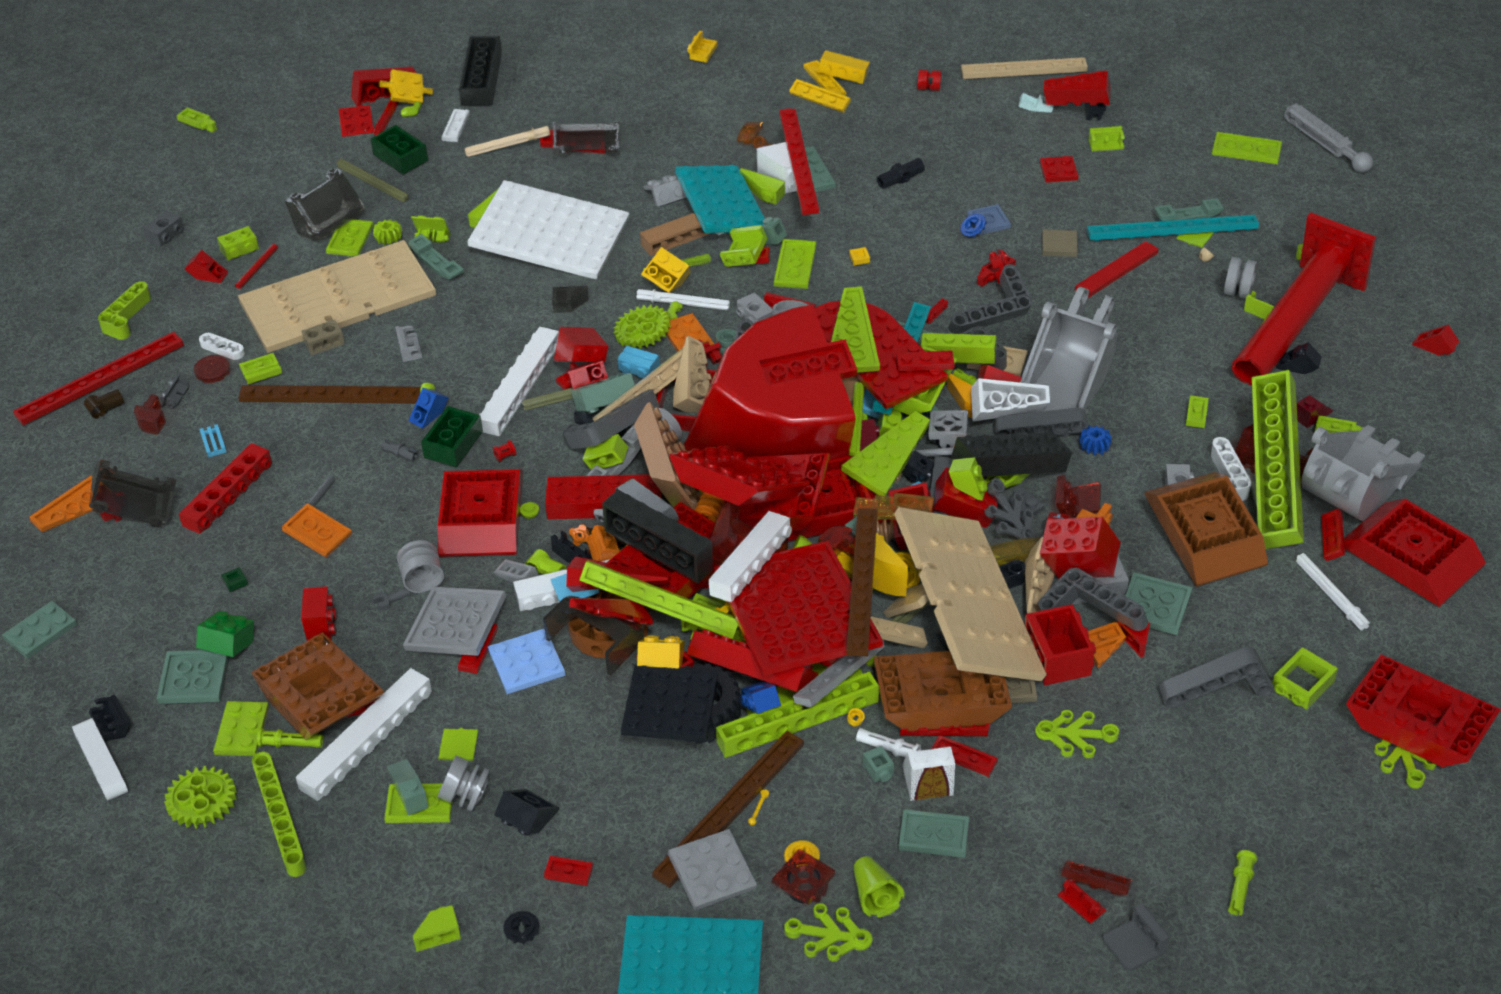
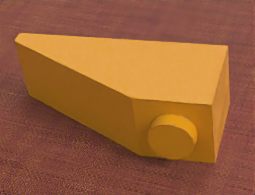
[947,373,972,418]

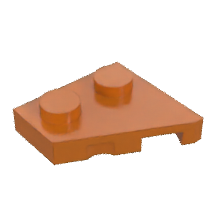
[1088,622,1126,668]

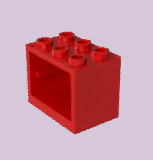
[1040,517,1121,579]
[1025,604,1096,686]

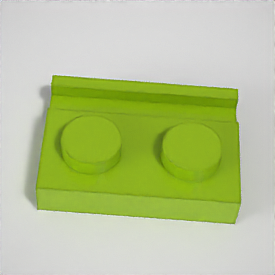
[239,353,282,384]

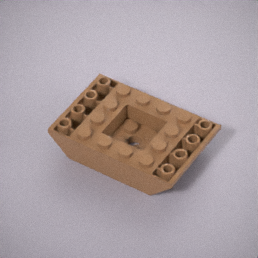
[634,402,701,510]

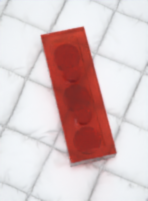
[1061,860,1133,895]

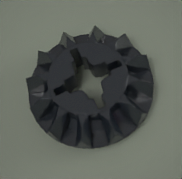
[503,911,540,945]

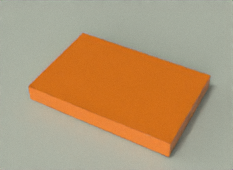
[282,503,352,558]

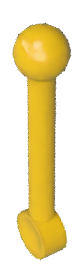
[748,789,769,826]

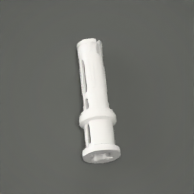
[856,728,921,758]

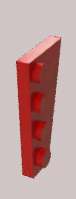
[900,723,991,736]

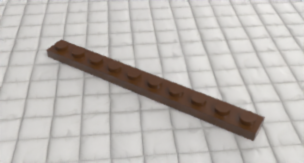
[238,385,421,404]
[847,508,878,656]
[652,731,804,888]

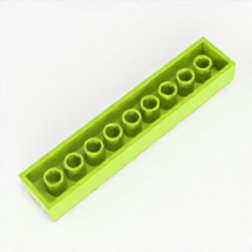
[1252,370,1304,549]

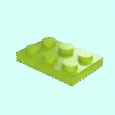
[213,701,269,756]

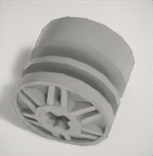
[397,540,444,593]
[437,755,490,812]

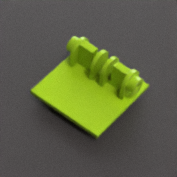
[411,215,451,243]

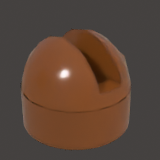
[753,136,767,148]

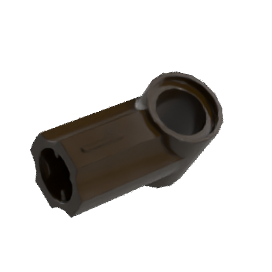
[84,389,124,419]

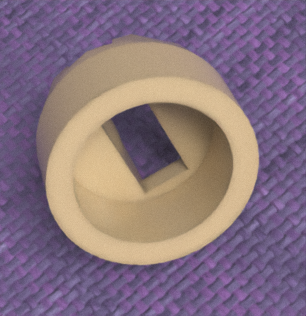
[1199,247,1214,262]

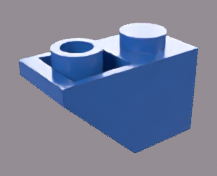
[409,388,449,428]

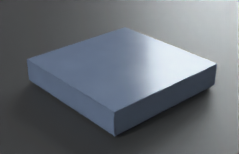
[967,204,1011,235]

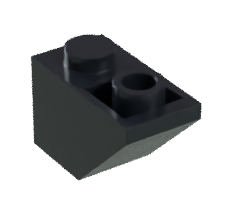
[1276,342,1322,375]

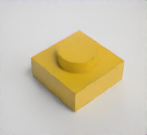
[849,247,870,266]

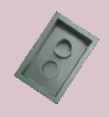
[570,373,635,413]

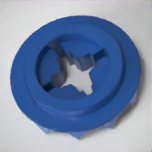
[961,214,987,238]

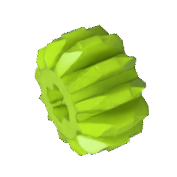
[373,219,402,246]

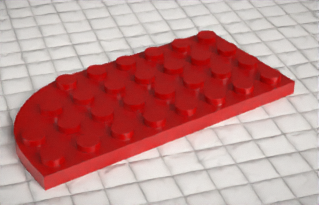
[814,301,948,409]

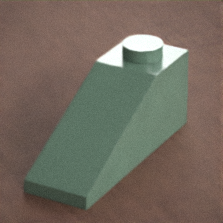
[387,759,428,815]

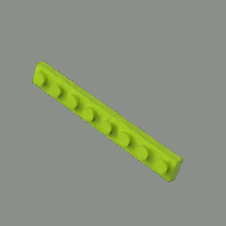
[579,560,738,639]

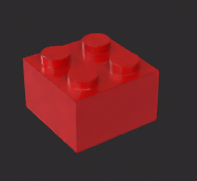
[301,586,337,641]

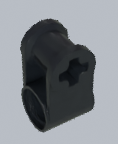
[999,560,1025,589]

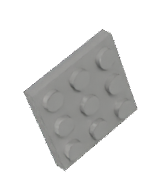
[668,829,757,911]

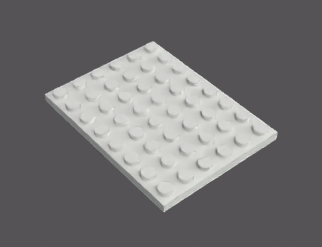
[468,180,630,279]

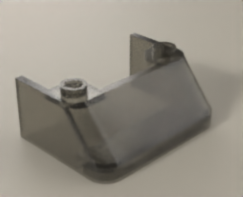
[553,121,621,153]
[543,596,644,676]

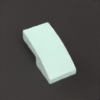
[1019,93,1053,112]

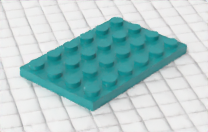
[675,165,765,233]
[618,915,763,994]

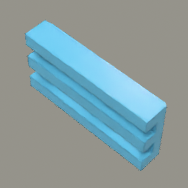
[199,424,226,457]

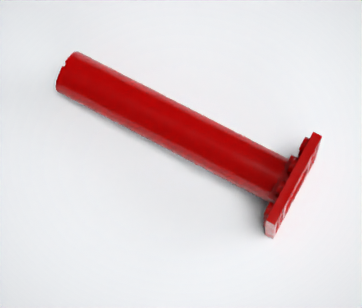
[1232,212,1376,386]

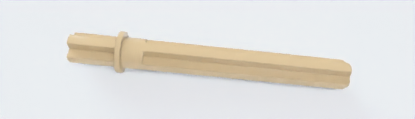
[465,126,550,157]

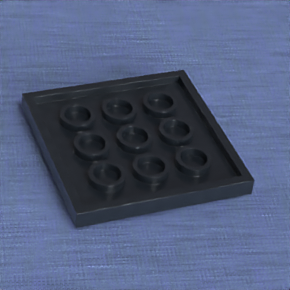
[621,664,718,742]

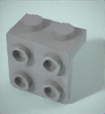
[643,175,687,206]

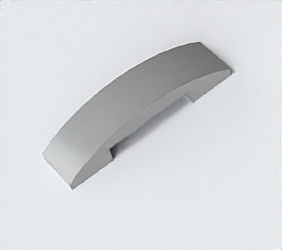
[586,425,641,476]

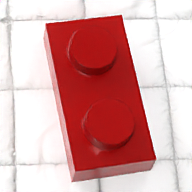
[544,856,593,886]

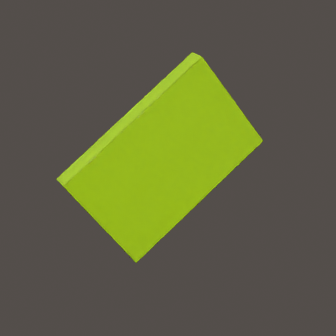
[326,218,374,256]
[384,783,453,823]

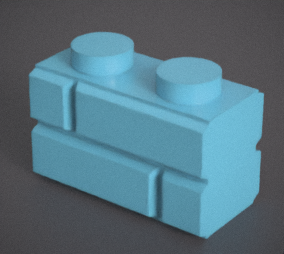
[618,346,660,378]

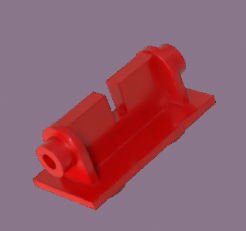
[989,249,1011,286]
[1057,879,1107,924]

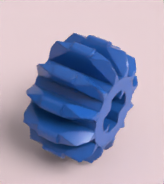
[1079,425,1112,456]

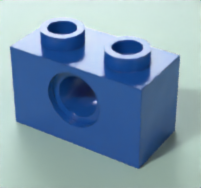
[741,681,781,714]

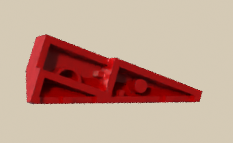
[566,557,671,592]
[569,598,653,625]

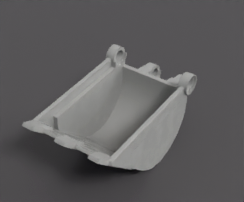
[1020,287,1117,437]
[1301,425,1425,521]

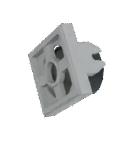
[929,410,968,448]

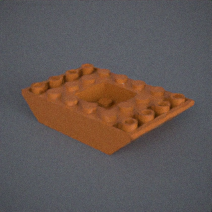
[1144,472,1268,587]
[251,632,384,740]
[874,651,1012,731]

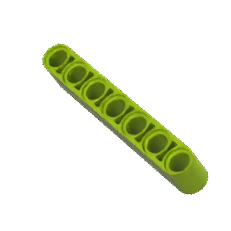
[252,752,306,877]

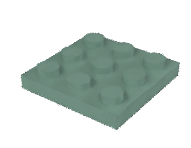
[1125,572,1193,635]
[156,650,229,704]

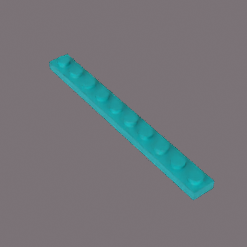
[1087,215,1259,241]
[873,302,931,415]

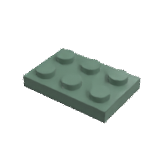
[2,601,77,659]
[899,809,969,858]

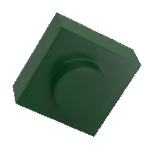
[221,567,248,592]

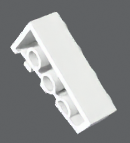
[971,378,1050,421]

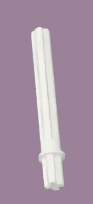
[637,289,730,311]
[1296,553,1370,631]

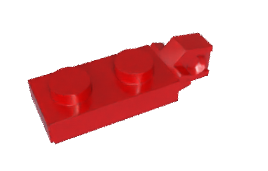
[977,255,1016,287]

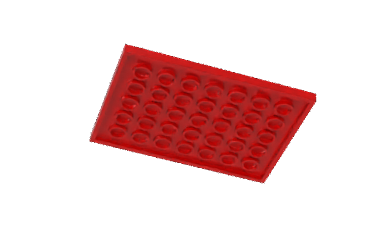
[713,541,883,676]

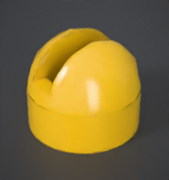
[847,708,865,727]

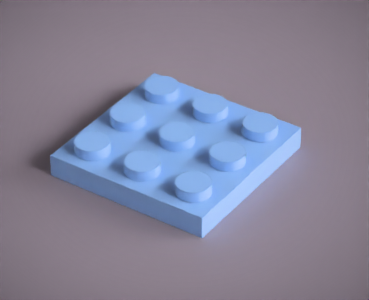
[487,628,565,694]

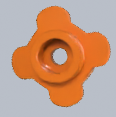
[569,524,590,546]

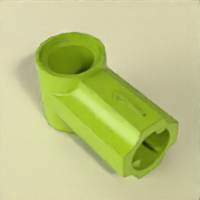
[525,549,567,575]

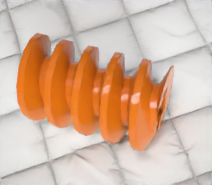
[695,491,725,523]

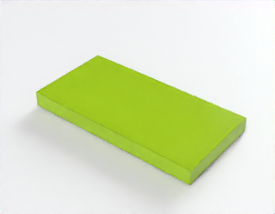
[1212,132,1282,164]
[774,239,817,289]

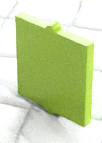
[1176,232,1214,248]
[438,728,479,761]

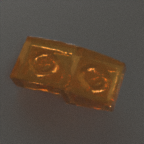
[737,122,763,144]

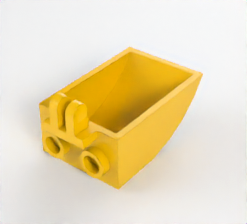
[873,533,908,597]

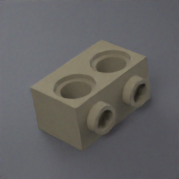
[301,319,345,355]

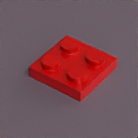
[1040,156,1078,183]

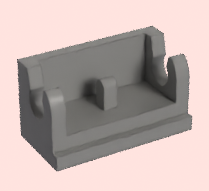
[395,326,422,362]

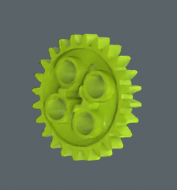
[614,305,671,349]
[164,766,237,828]

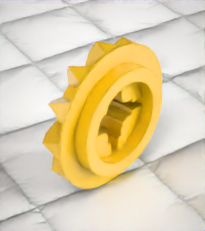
[784,840,820,868]

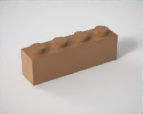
[640,213,710,256]

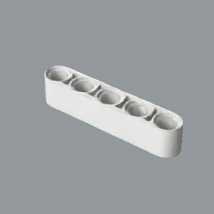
[72,718,128,801]

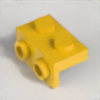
[688,31,718,63]

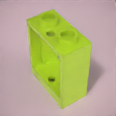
[1272,647,1338,710]

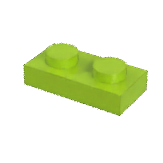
[1186,395,1209,428]

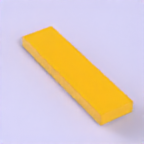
[804,60,846,96]
[789,79,851,113]

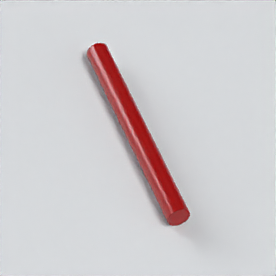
[235,244,278,289]

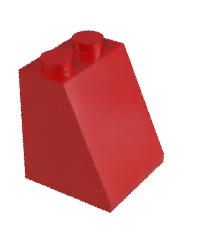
[554,327,609,362]

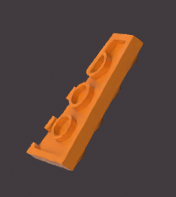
[29,475,111,532]

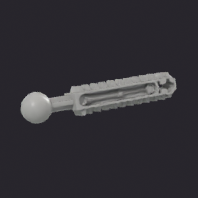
[1285,103,1373,173]

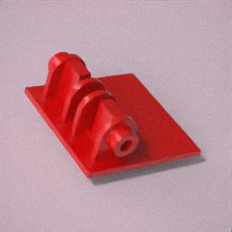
[338,105,374,137]

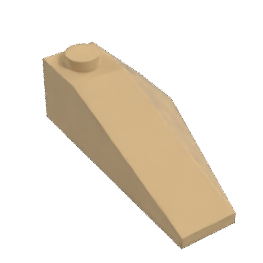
[673,336,711,412]
[1025,537,1055,614]

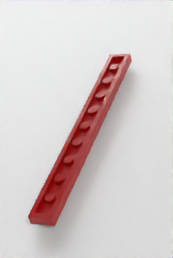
[779,109,819,215]
[13,332,184,425]

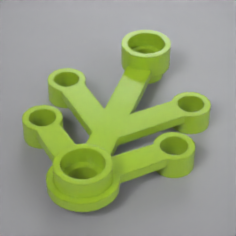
[1035,710,1119,758]
[1374,739,1436,789]
[784,903,872,962]

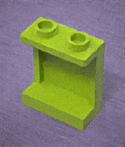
[719,225,768,267]

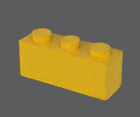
[818,50,870,84]

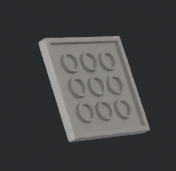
[403,587,506,656]

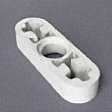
[199,333,245,360]

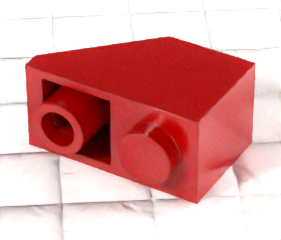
[184,249,228,283]
[567,360,608,389]

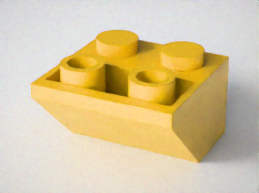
[641,247,691,293]
[637,635,685,668]

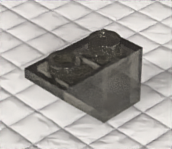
[552,286,589,313]

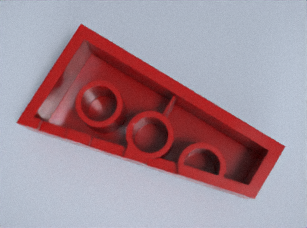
[351,67,417,106]
[1043,70,1111,105]

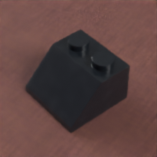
[494,789,560,836]

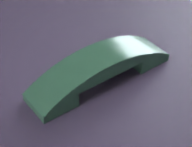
[1154,198,1224,221]
[408,234,464,280]

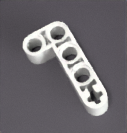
[1211,437,1251,501]

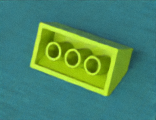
[921,333,997,364]
[894,345,957,415]

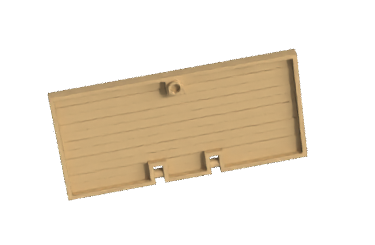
[238,240,436,353]
[894,507,1047,681]

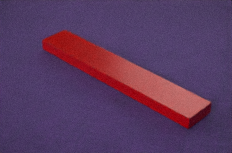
[1075,241,1159,298]

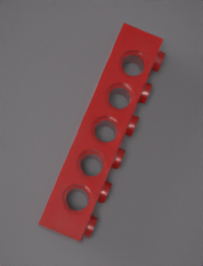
[179,443,272,534]

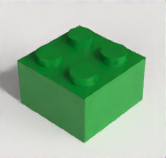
[196,611,254,657]

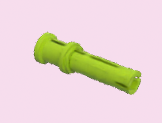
[257,728,324,748]
[1228,850,1257,916]

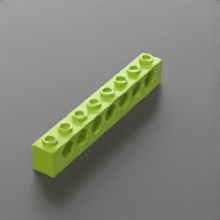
[716,671,879,758]

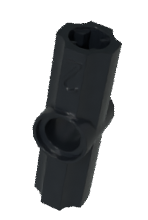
[876,158,925,189]

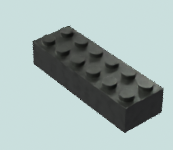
[459,36,502,106]
[951,432,1072,476]
[602,490,713,583]

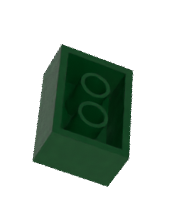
[370,125,428,174]
[421,406,483,467]

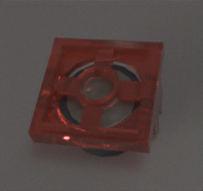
[772,849,835,905]

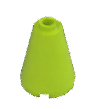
[853,856,905,917]

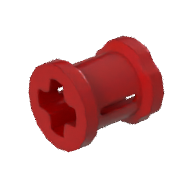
[492,440,517,462]

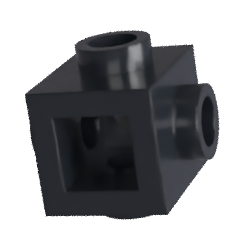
[901,450,934,482]

